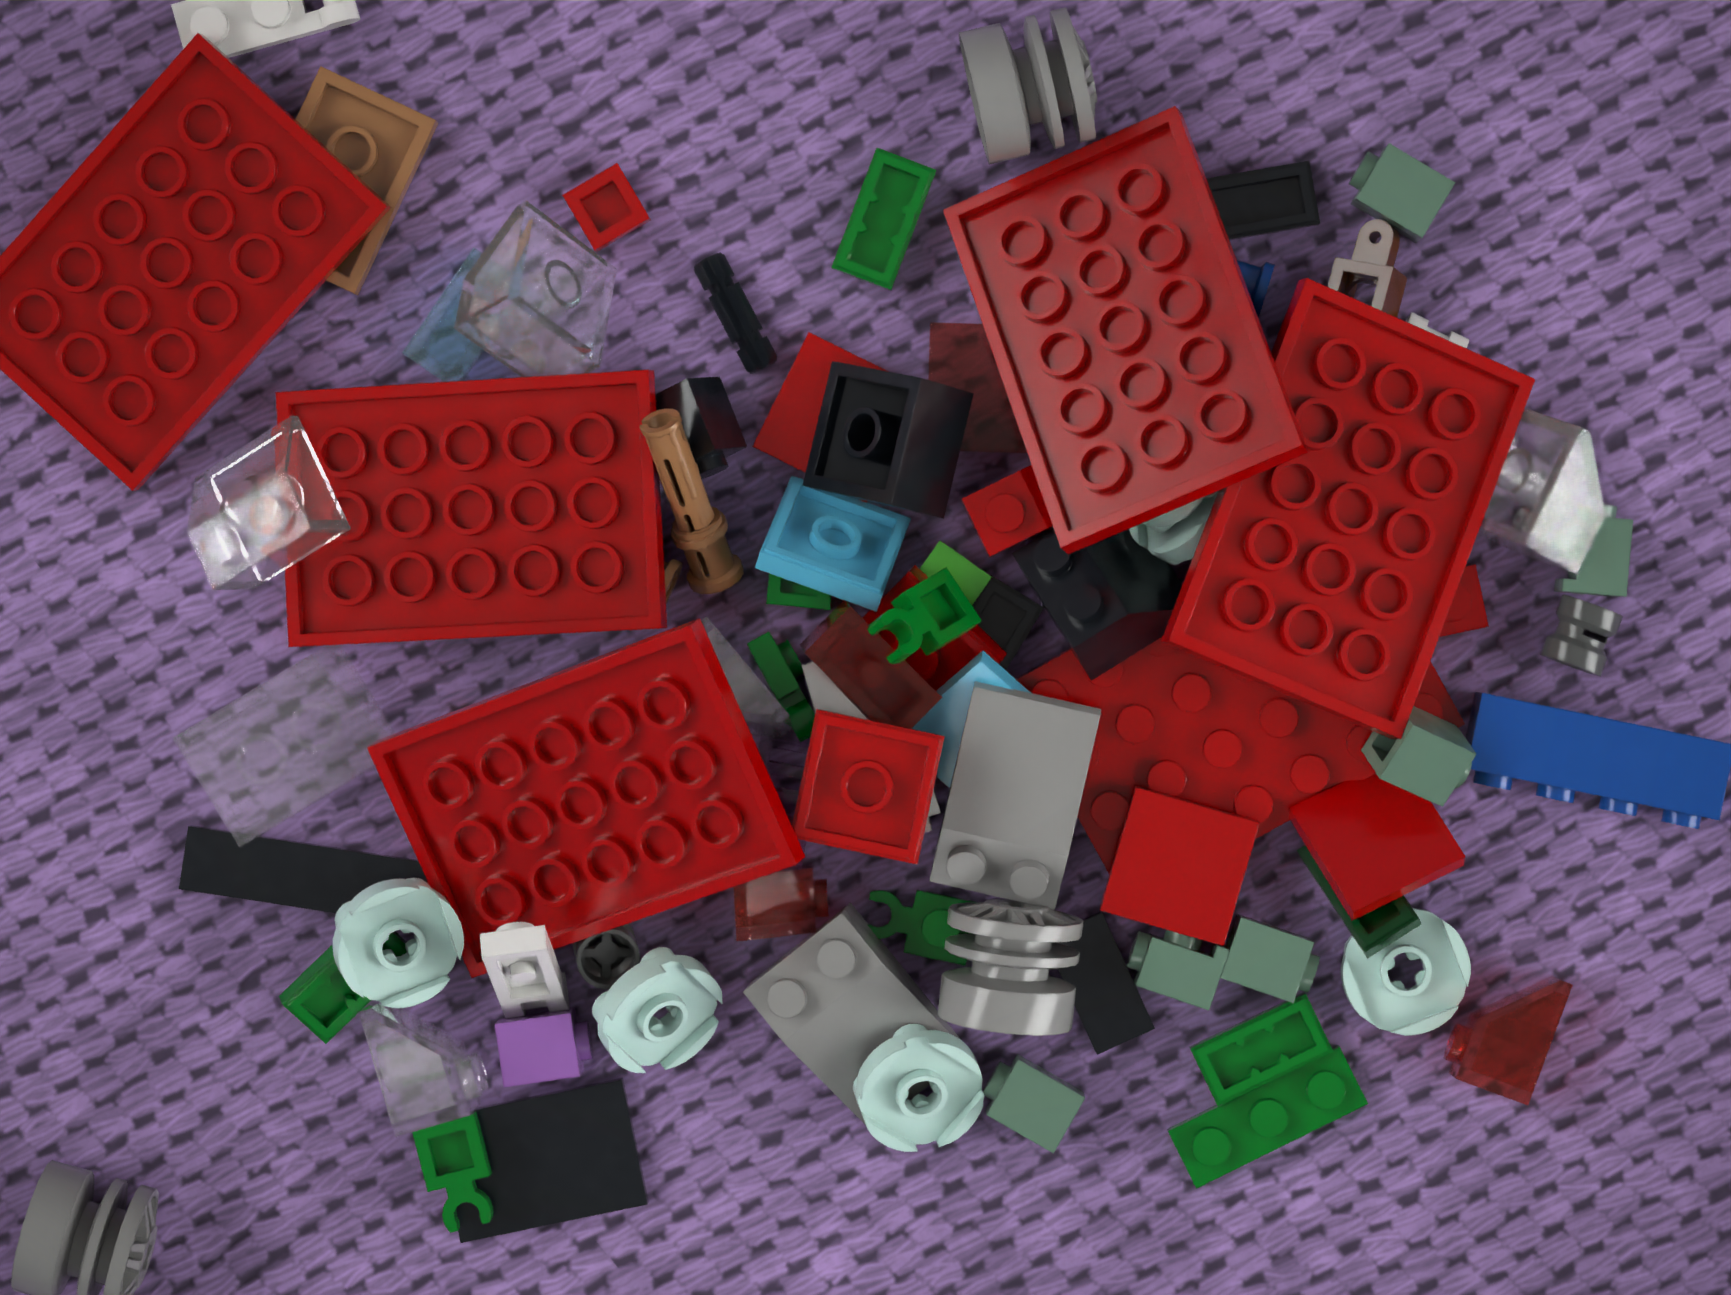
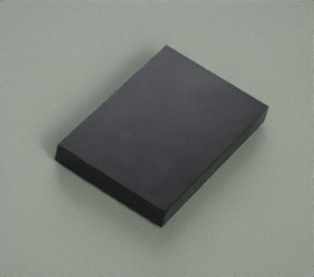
[435,1078,649,1243]

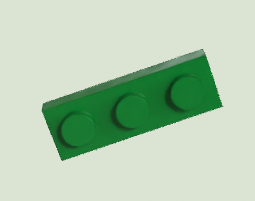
[1167,1045,1368,1189]

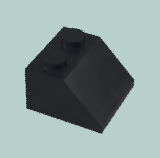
[802,361,974,519]
[1012,528,1183,681]

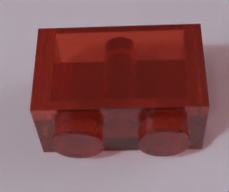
[800,600,942,729]

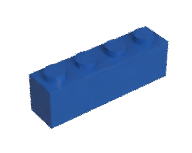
[1466,692,1731,829]

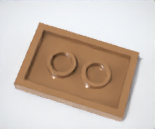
[296,66,439,295]

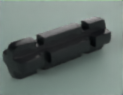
[694,252,777,374]

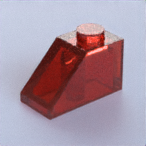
[733,865,829,941]
[1444,976,1573,1105]

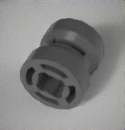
[1540,595,1623,677]
[572,923,641,989]

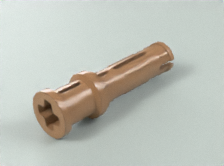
[640,409,744,594]

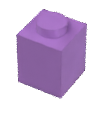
[494,1008,593,1087]

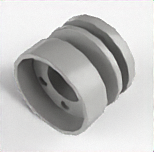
[959,7,1097,164]
[937,899,1083,1036]
[11,1160,159,1295]

